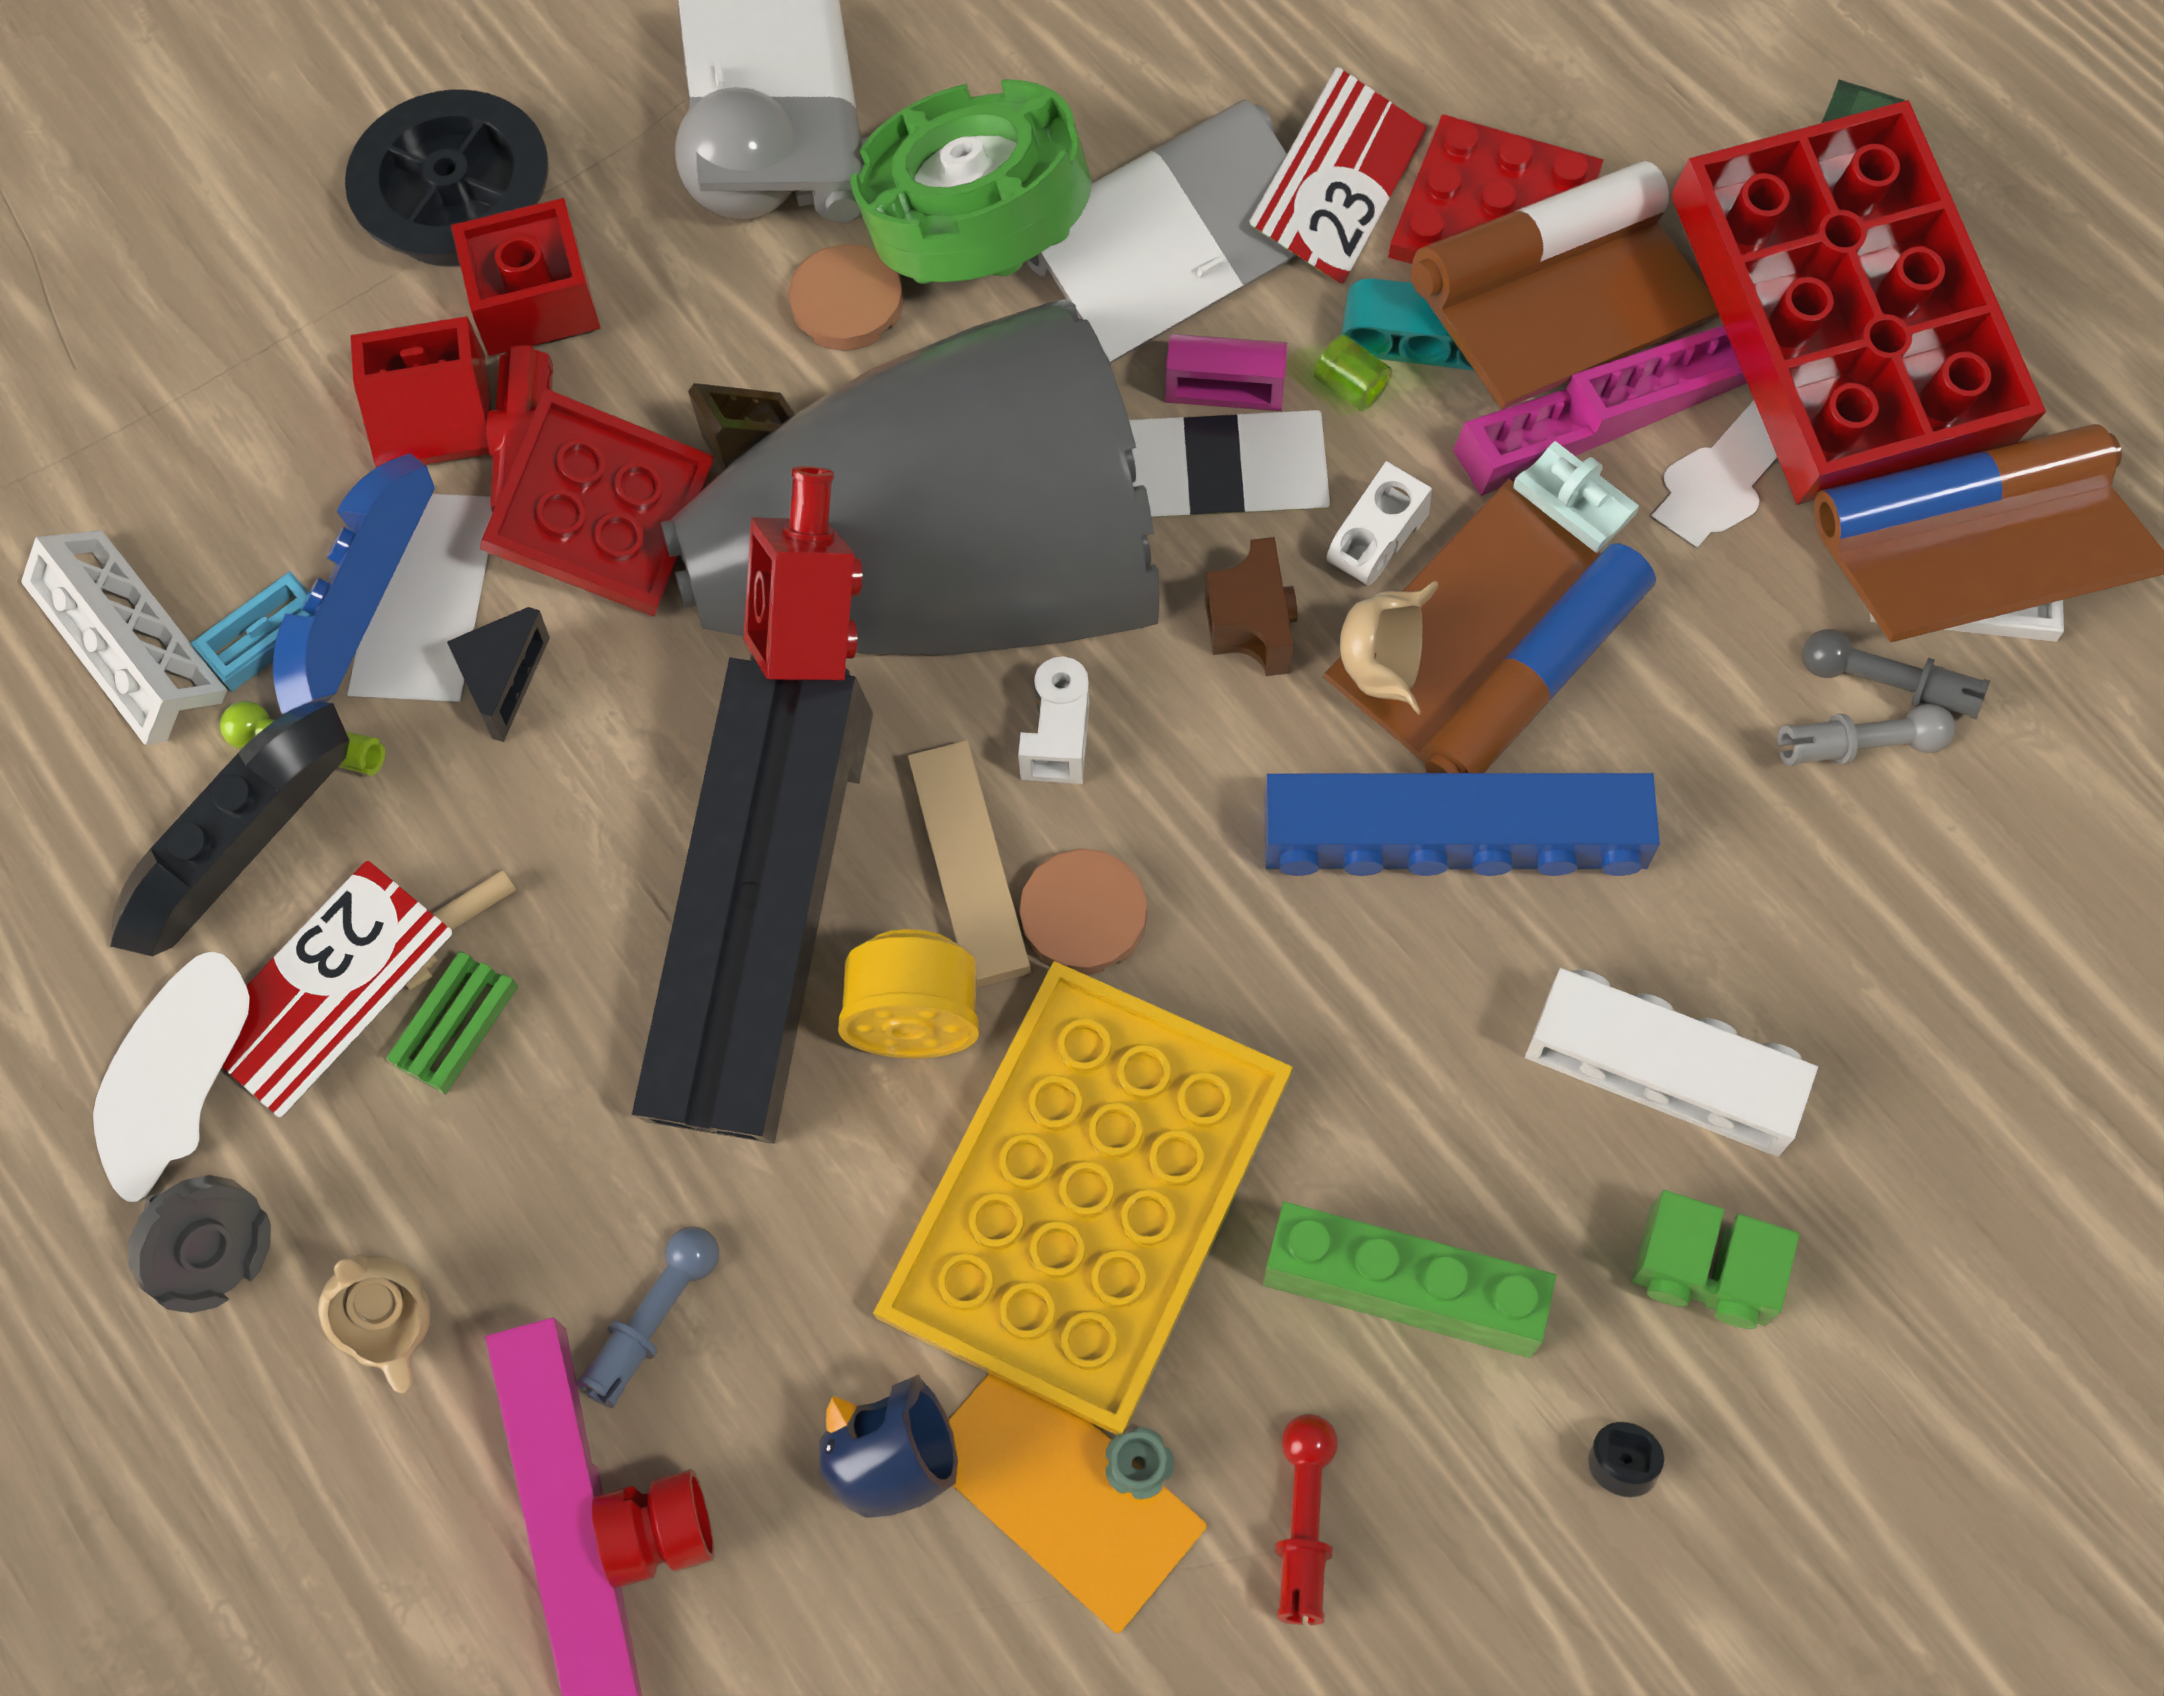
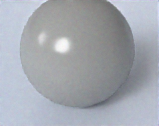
[675,87,796,219]

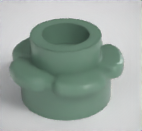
[1105,1427,1174,1499]

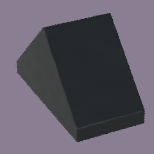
[447,607,550,742]

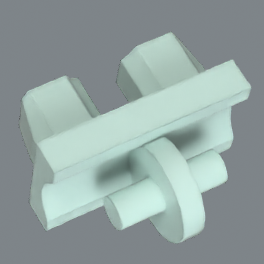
[1513,441,1639,553]

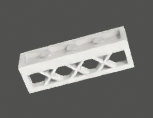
[21,530,227,745]

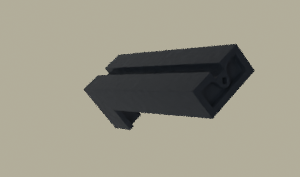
[632,654,873,1144]

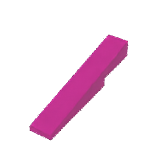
[1453,325,1747,496]
[485,1317,642,1696]

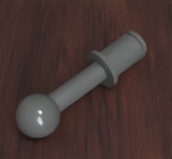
[1802,629,1990,719]

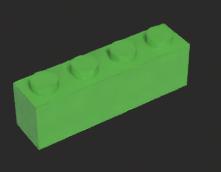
[1263,1201,1557,1358]

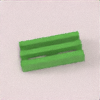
[386,951,518,1095]

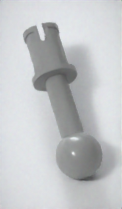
[1777,703,1955,766]

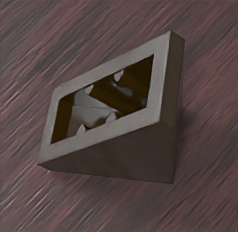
[688,383,795,471]

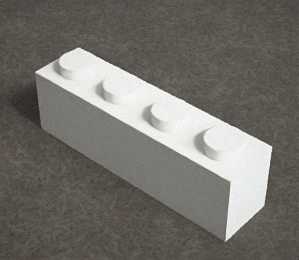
[1525,968,1818,1157]

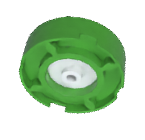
[850,79,1092,284]

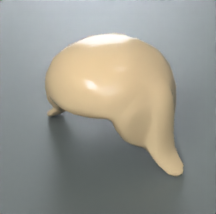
[1340,581,1439,715]
[318,1255,431,1393]

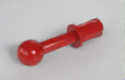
[1275,1414,1338,1625]

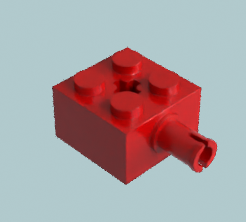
[743,466,862,680]

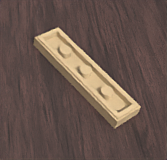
[907,740,1031,988]

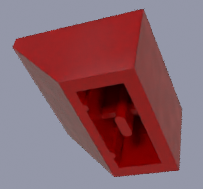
[350,316,491,468]

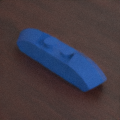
[273,454,435,714]

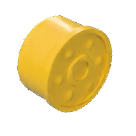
[838,929,979,1059]

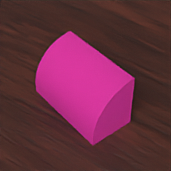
[1165,334,1287,411]

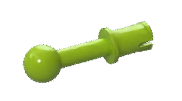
[220,701,386,776]

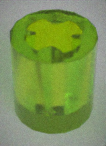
[1314,334,1393,412]

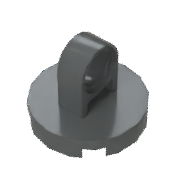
[128,1175,271,1313]

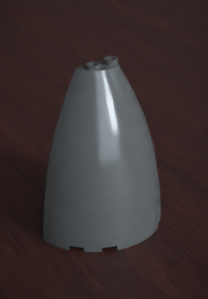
[661,299,1160,655]

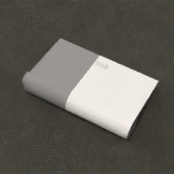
[677,0,865,223]
[1026,99,1298,364]

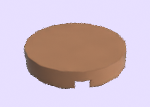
[788,244,904,351]
[1019,848,1147,976]

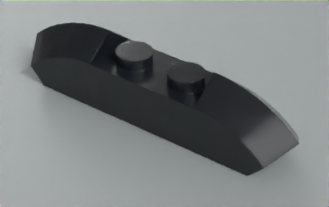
[110,703,350,957]

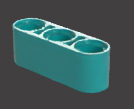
[1340,279,1474,371]

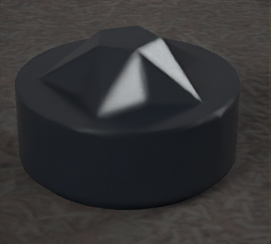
[1588,1422,1664,1497]

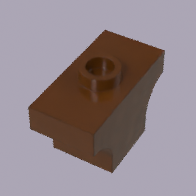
[1205,537,1298,676]

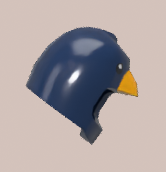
[819,1374,958,1518]

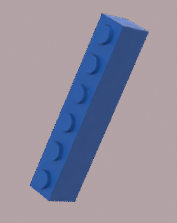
[1264,773,1660,876]

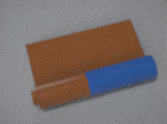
[1814,424,2164,642]
[1323,479,1656,773]

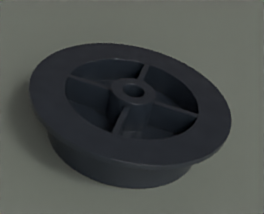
[345,89,549,267]

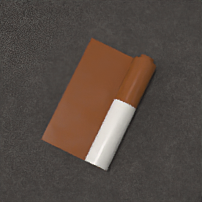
[1411,161,1719,410]

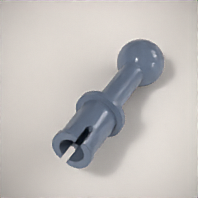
[576,1227,719,1408]

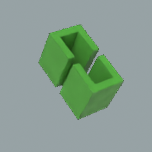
[1631,1189,1800,1329]

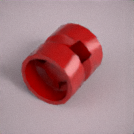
[592,1469,715,1589]

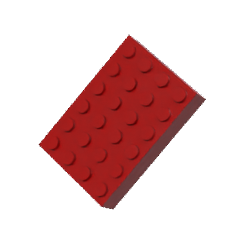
[1671,100,2046,505]

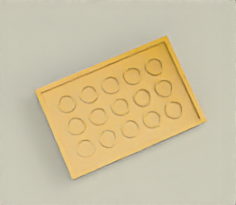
[873,961,1293,1436]

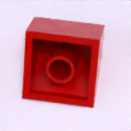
[451,198,601,357]

